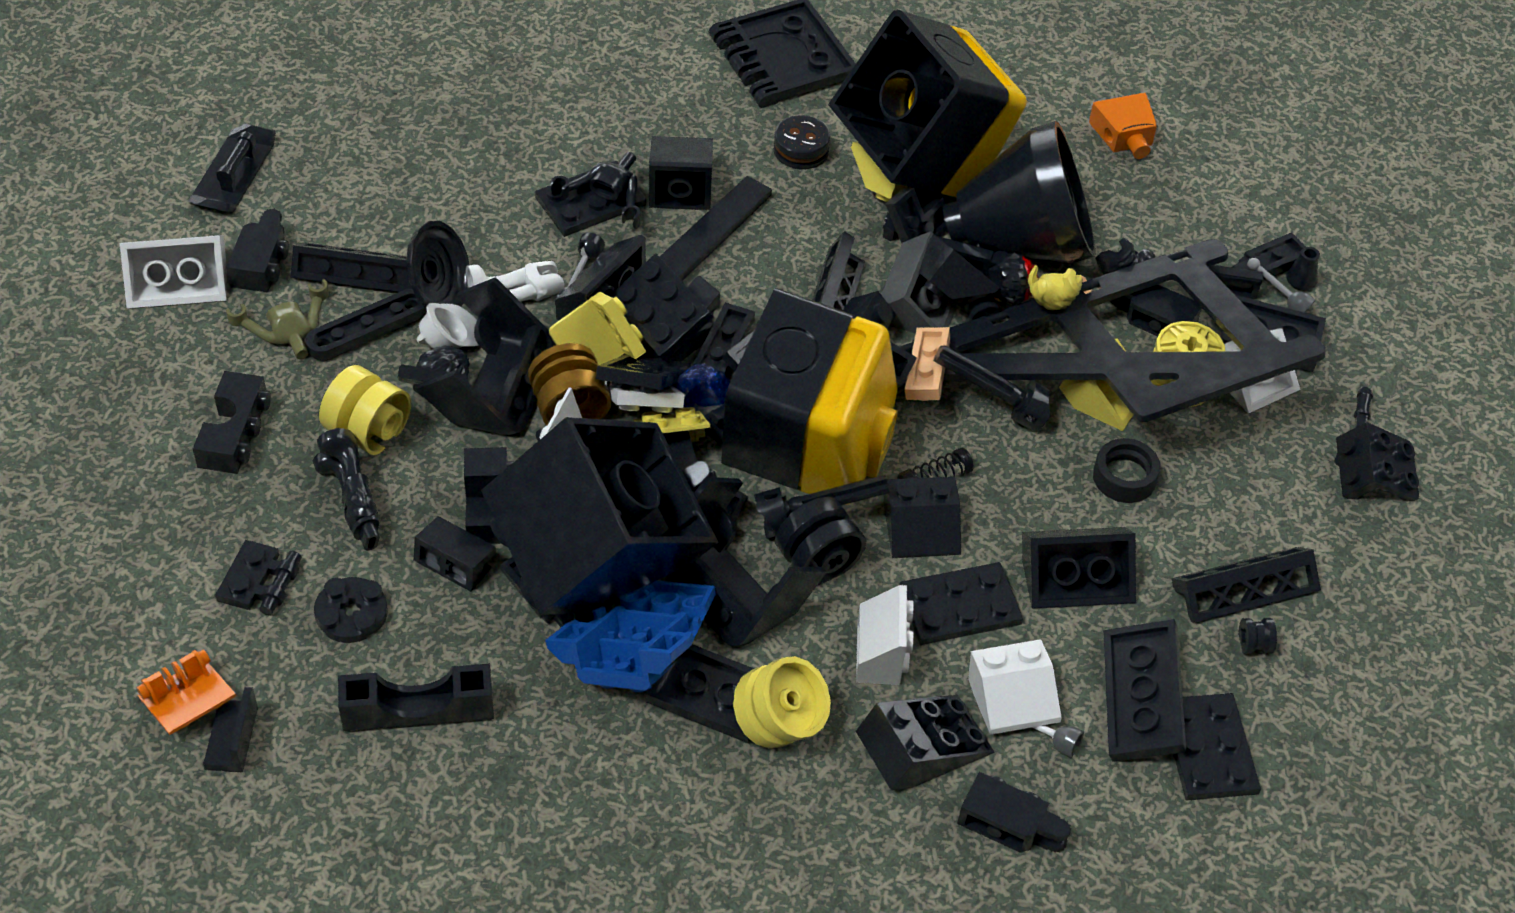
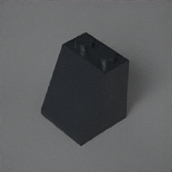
[649,136,713,210]

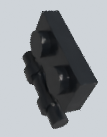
[215,540,302,616]

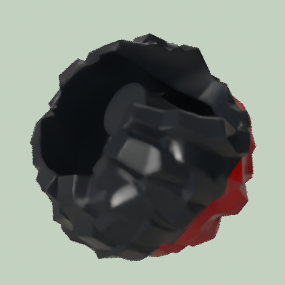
[989,253,1039,306]

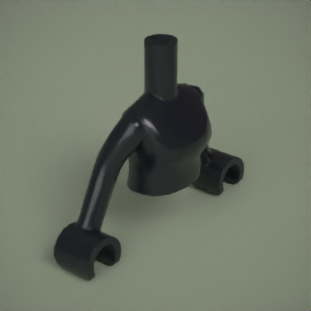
[551,152,641,229]

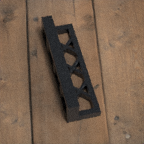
[812,231,865,311]
[290,242,412,292]
[1171,547,1321,623]

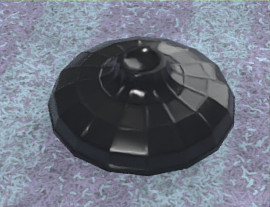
[406,221,470,309]

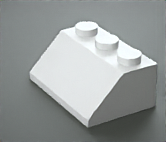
[120,235,226,308]

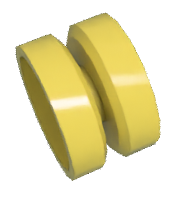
[733,656,831,749]

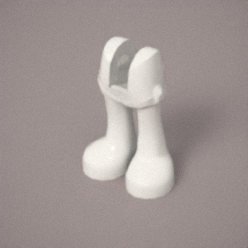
[466,261,564,302]

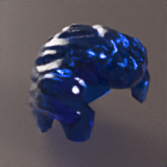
[676,364,731,411]

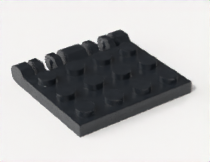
[708,0,856,108]

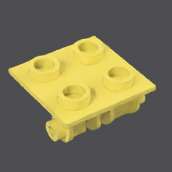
[634,407,710,442]

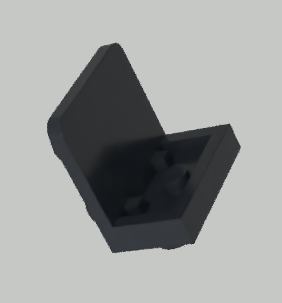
[1336,422,1419,501]

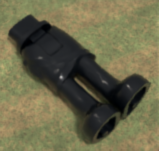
[312,428,380,551]

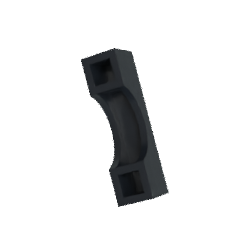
[338,663,494,731]

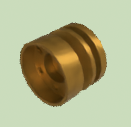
[528,343,611,426]

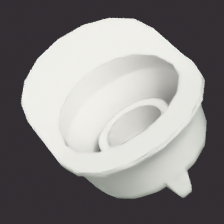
[417,303,478,348]

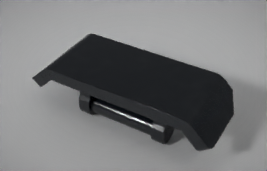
[188,123,276,212]

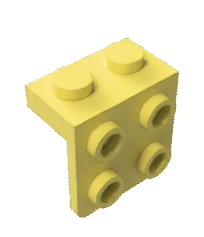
[549,292,646,365]

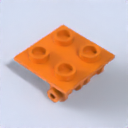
[136,649,236,735]

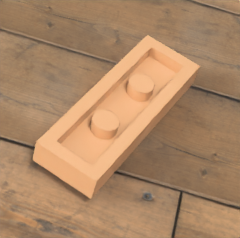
[905,327,951,401]

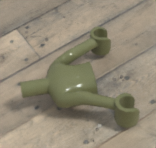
[226,279,329,359]

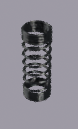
[897,447,974,479]

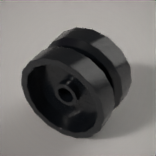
[775,497,867,586]

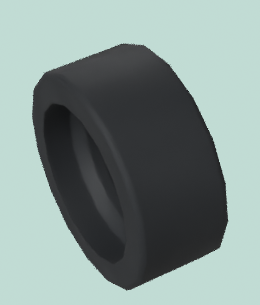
[1093,438,1160,503]

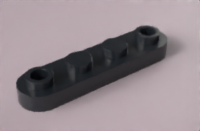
[306,289,427,360]

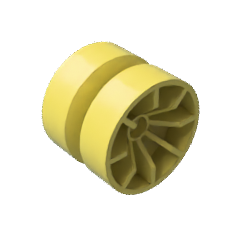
[319,365,411,455]

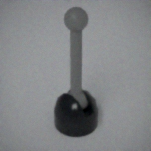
[562,232,605,290]

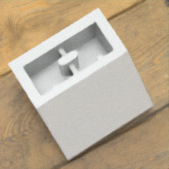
[856,585,913,685]

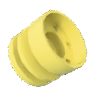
[1151,321,1225,407]

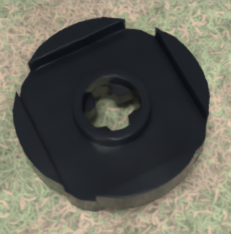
[314,577,388,643]

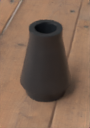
[1286,247,1320,291]

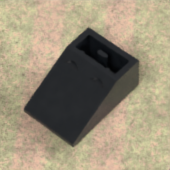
[855,695,994,791]

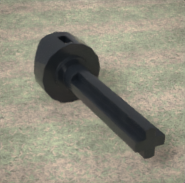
[933,345,1053,431]
[754,475,890,539]

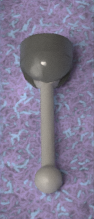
[1247,258,1316,313]

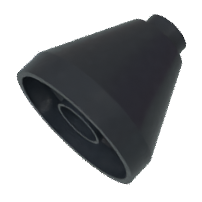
[943,121,1096,264]

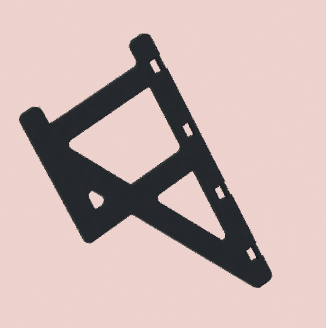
[899,239,1326,422]

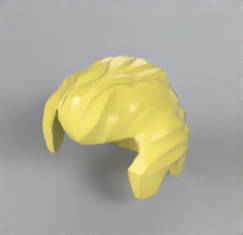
[1028,265,1083,310]

